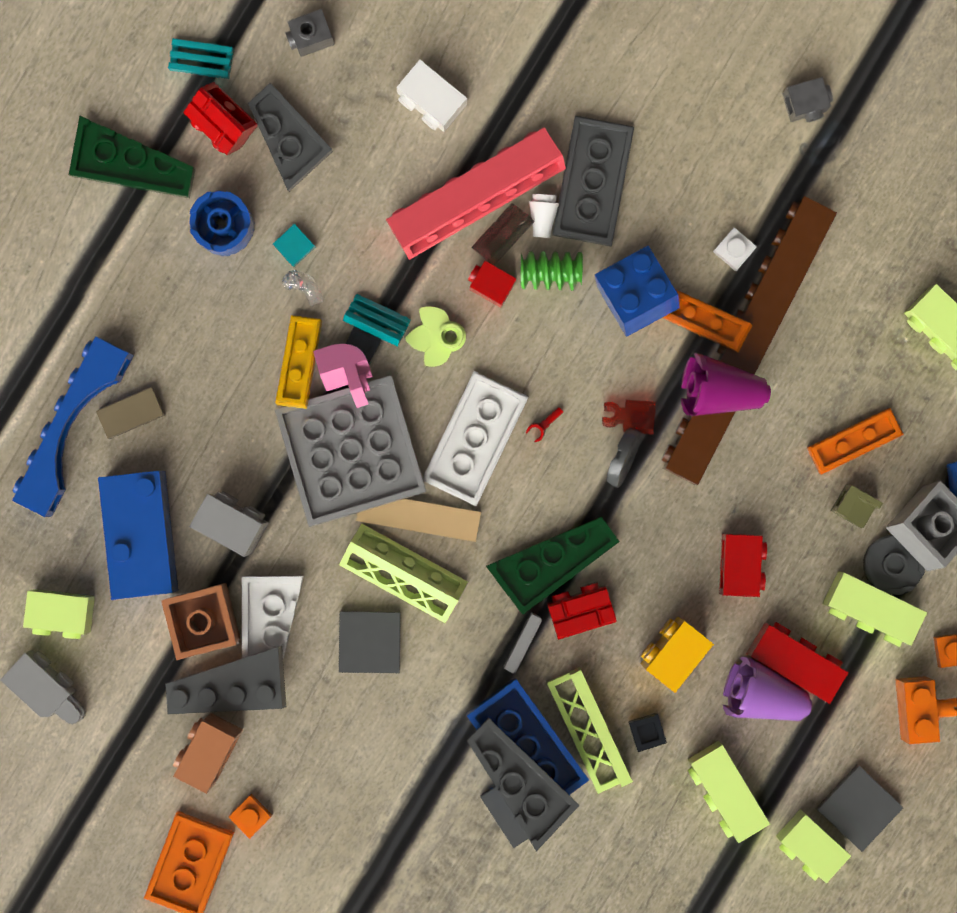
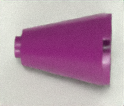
[681,353,771,416]

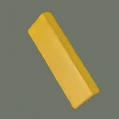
[275,315,322,409]

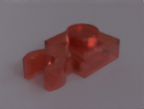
[602,399,656,434]

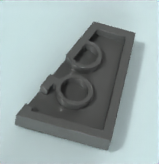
[248,83,333,192]

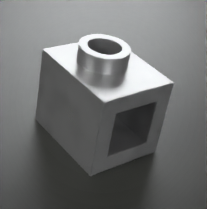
[285,9,335,57]
[782,77,833,123]

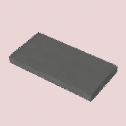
[552,116,634,247]

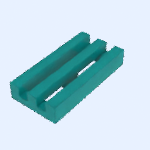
[168,38,234,79]
[343,294,411,347]

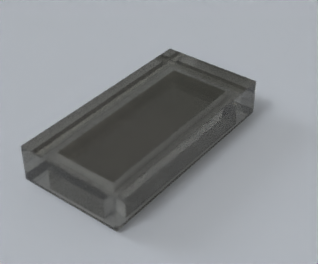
[471,203,535,266]

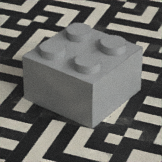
[886,481,957,571]
[189,491,269,557]

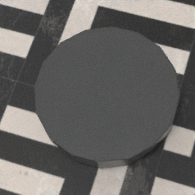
[607,428,642,488]
[863,534,925,595]

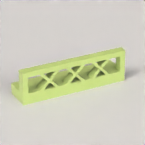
[339,524,468,623]
[547,667,633,794]

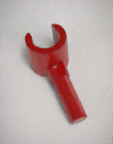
[526,407,563,442]

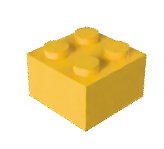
[640,617,714,693]

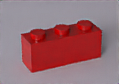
[746,622,849,704]

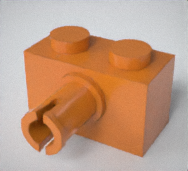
[895,676,957,744]

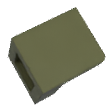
[831,485,883,528]

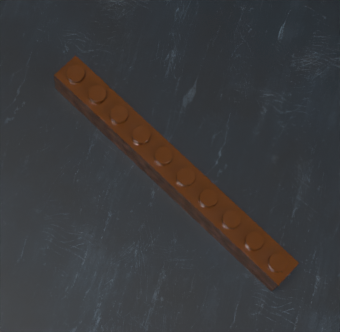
[661,196,837,485]

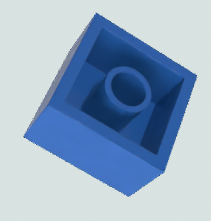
[594,246,680,337]

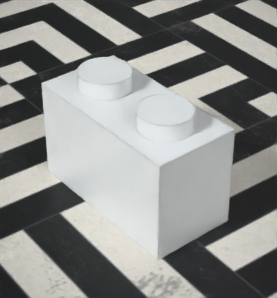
[396,60,467,132]

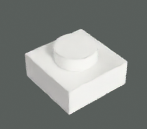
[713,228,757,271]

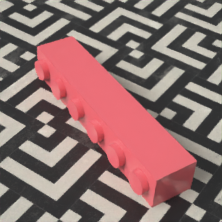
[386,127,566,260]

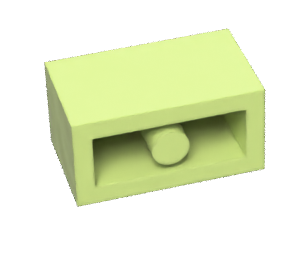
[23,589,95,639]
[776,809,851,883]

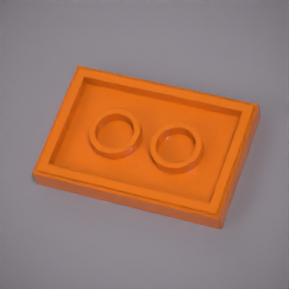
[144,811,235,913]

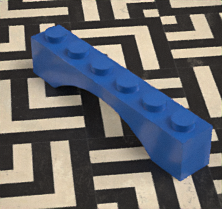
[12,336,134,517]

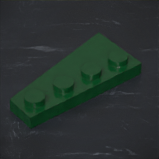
[68,116,195,199]
[486,517,620,615]

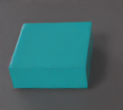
[273,224,316,267]

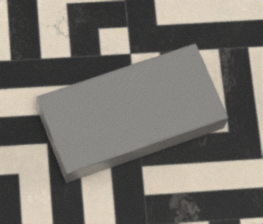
[504,612,542,674]

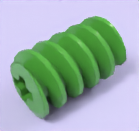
[520,251,583,291]

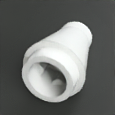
[529,194,559,238]

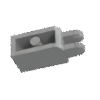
[0,650,86,725]

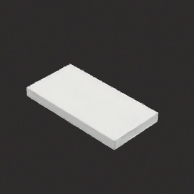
[423,371,528,506]

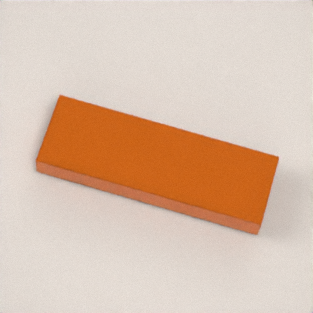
[662,289,752,353]
[807,408,903,475]

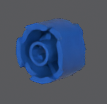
[189,191,255,256]

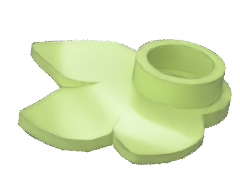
[405,306,466,367]

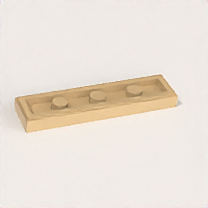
[356,499,481,542]

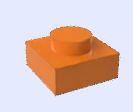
[933,634,957,668]
[228,794,272,839]

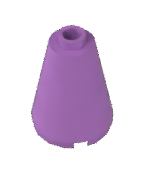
[723,656,812,721]

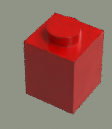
[468,261,517,308]

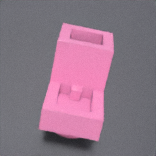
[313,344,373,408]

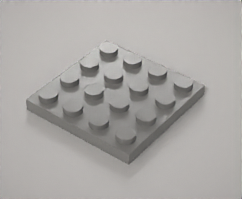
[275,375,426,527]

